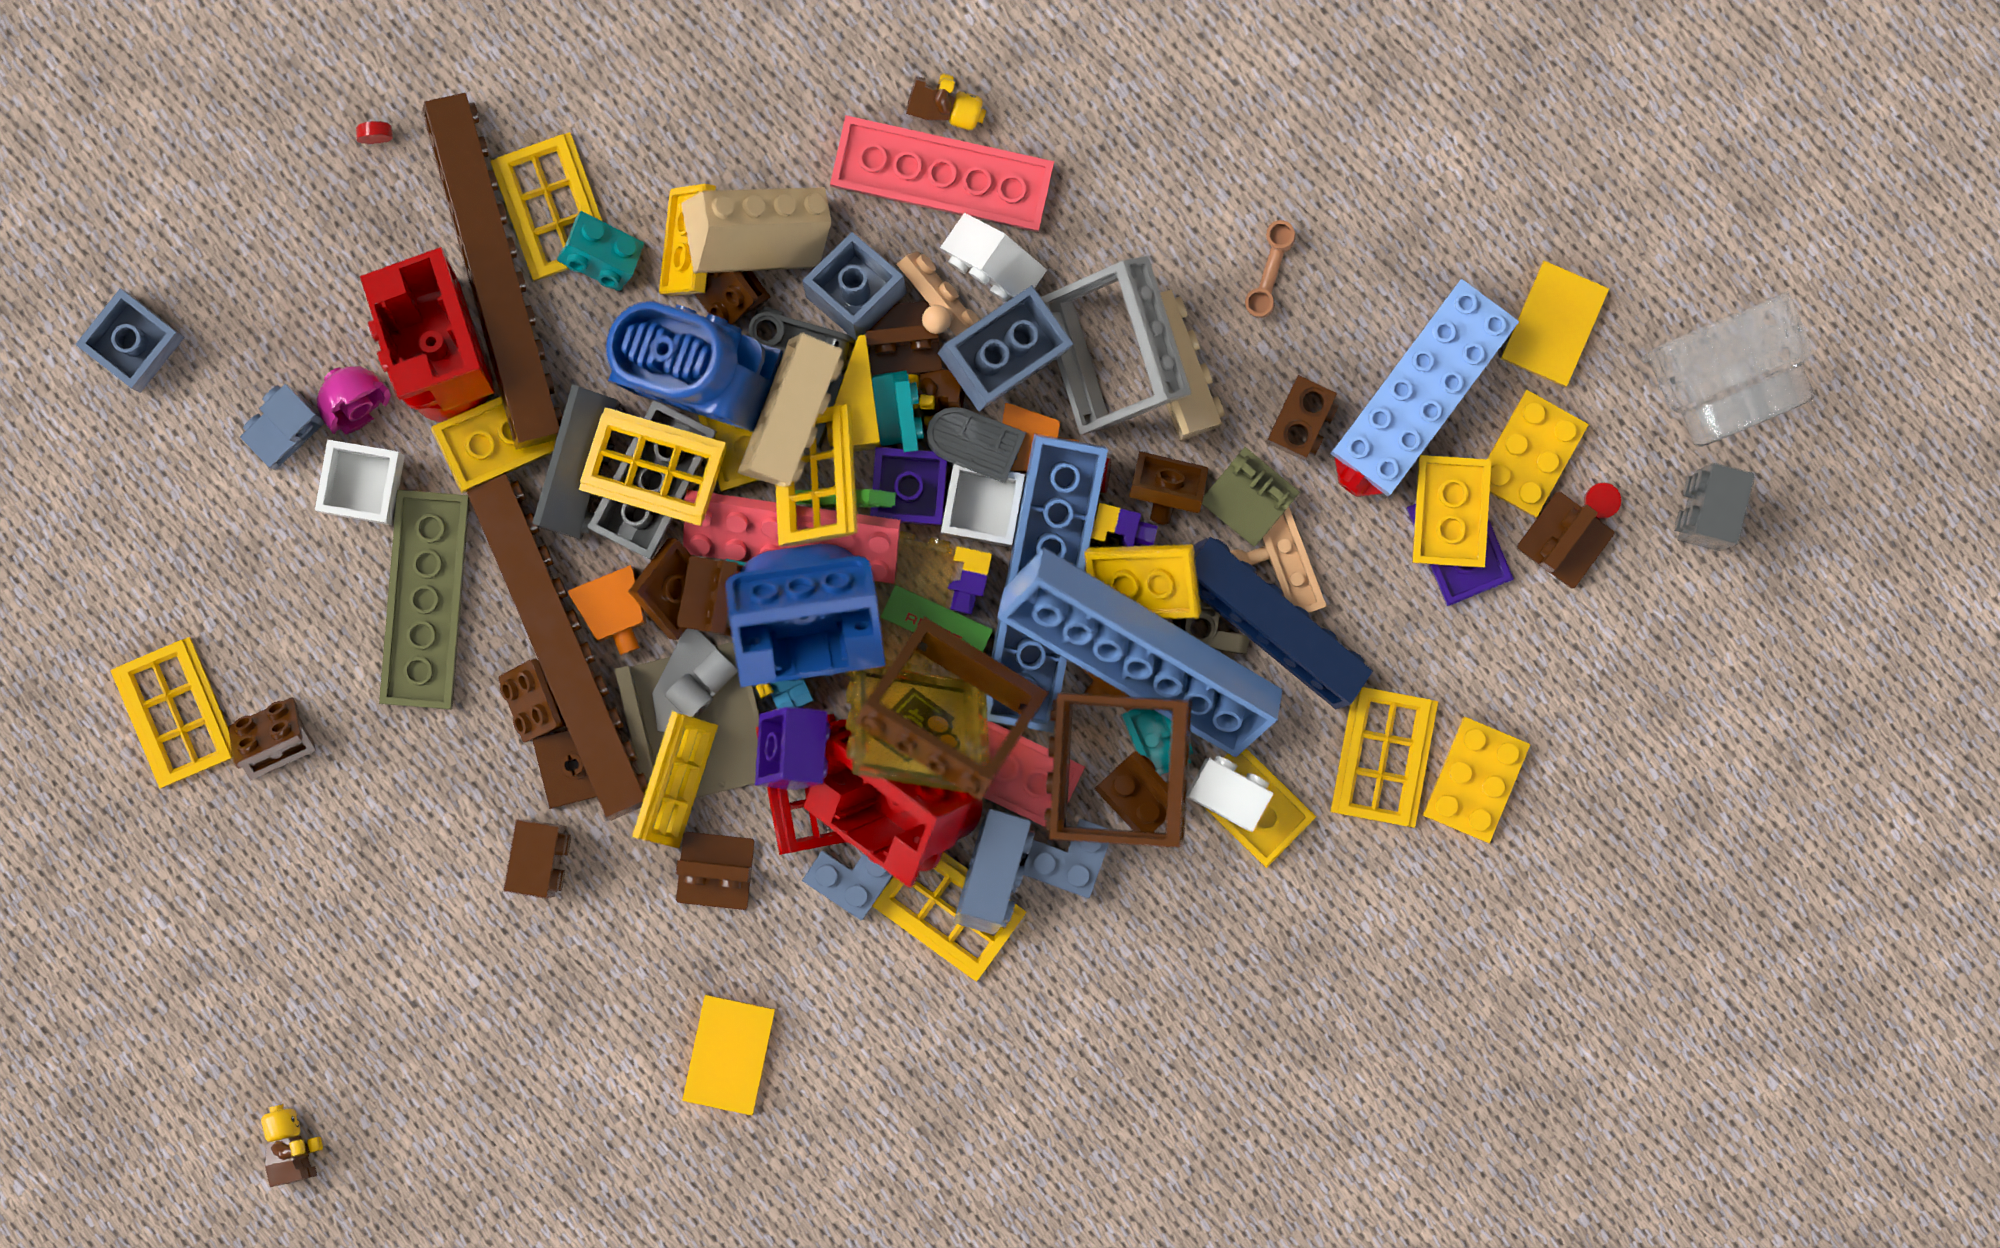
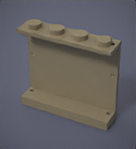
[615,642,764,807]

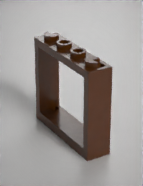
[855,616,1049,800]
[1044,692,1192,848]

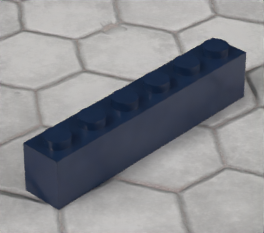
[1193,536,1373,710]

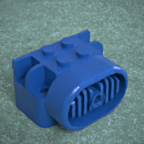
[606,301,783,432]
[726,544,885,687]

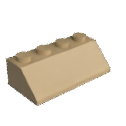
[681,187,831,273]
[1160,290,1225,441]
[737,333,844,487]

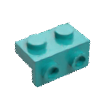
[557,211,644,291]
[872,371,924,452]
[1120,708,1193,776]

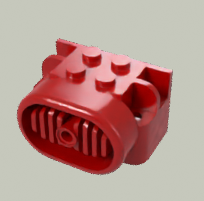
[360,247,495,422]
[803,728,983,888]

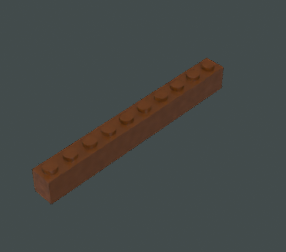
[422,92,563,450]
[466,473,649,821]

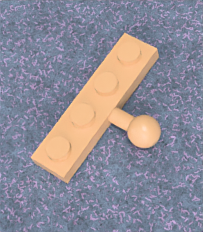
[896,251,980,336]
[1230,507,1326,613]

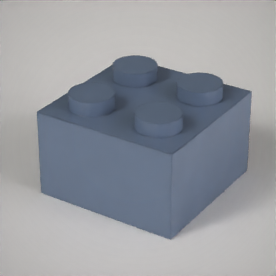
[802,232,907,341]
[75,288,185,393]

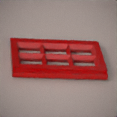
[755,713,846,855]

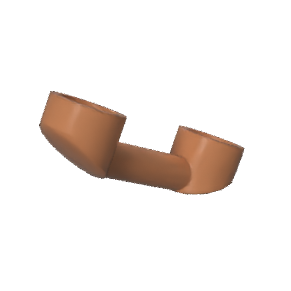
[1245,220,1296,318]

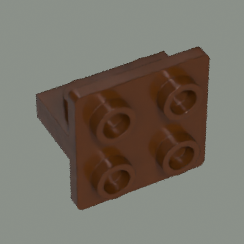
[694,271,771,325]
[866,301,942,376]
[1516,491,1614,589]
[677,556,743,637]
[498,658,566,743]
[228,697,316,780]
[1094,751,1169,832]
[676,832,755,910]

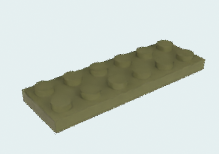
[379,490,470,709]

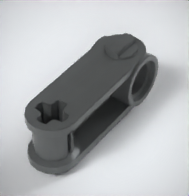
[749,306,855,373]

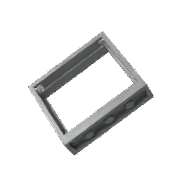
[1041,256,1192,435]

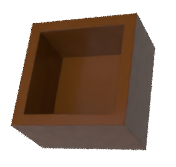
[504,819,571,899]

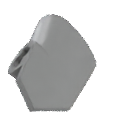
[652,628,738,732]

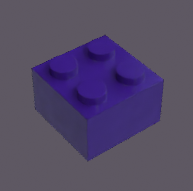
[870,447,947,527]
[755,707,830,790]

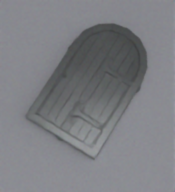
[926,407,1026,483]

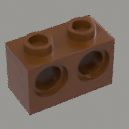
[1266,375,1339,461]

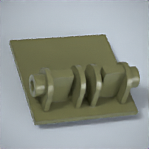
[1202,447,1300,547]

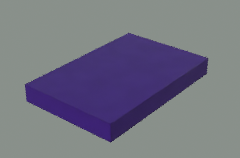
[1406,504,1514,607]

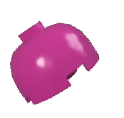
[316,366,391,435]

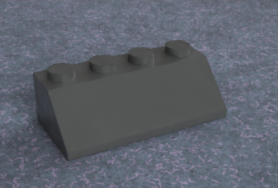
[533,385,624,540]
[588,400,717,560]

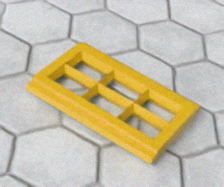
[490,132,603,281]
[775,404,858,547]
[579,407,727,526]
[110,637,233,789]
[1330,687,1438,828]
[632,711,718,848]
[872,852,1027,982]

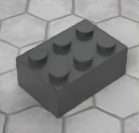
[1674,463,1756,551]

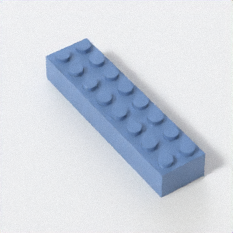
[980,433,1108,733]
[997,548,1283,757]

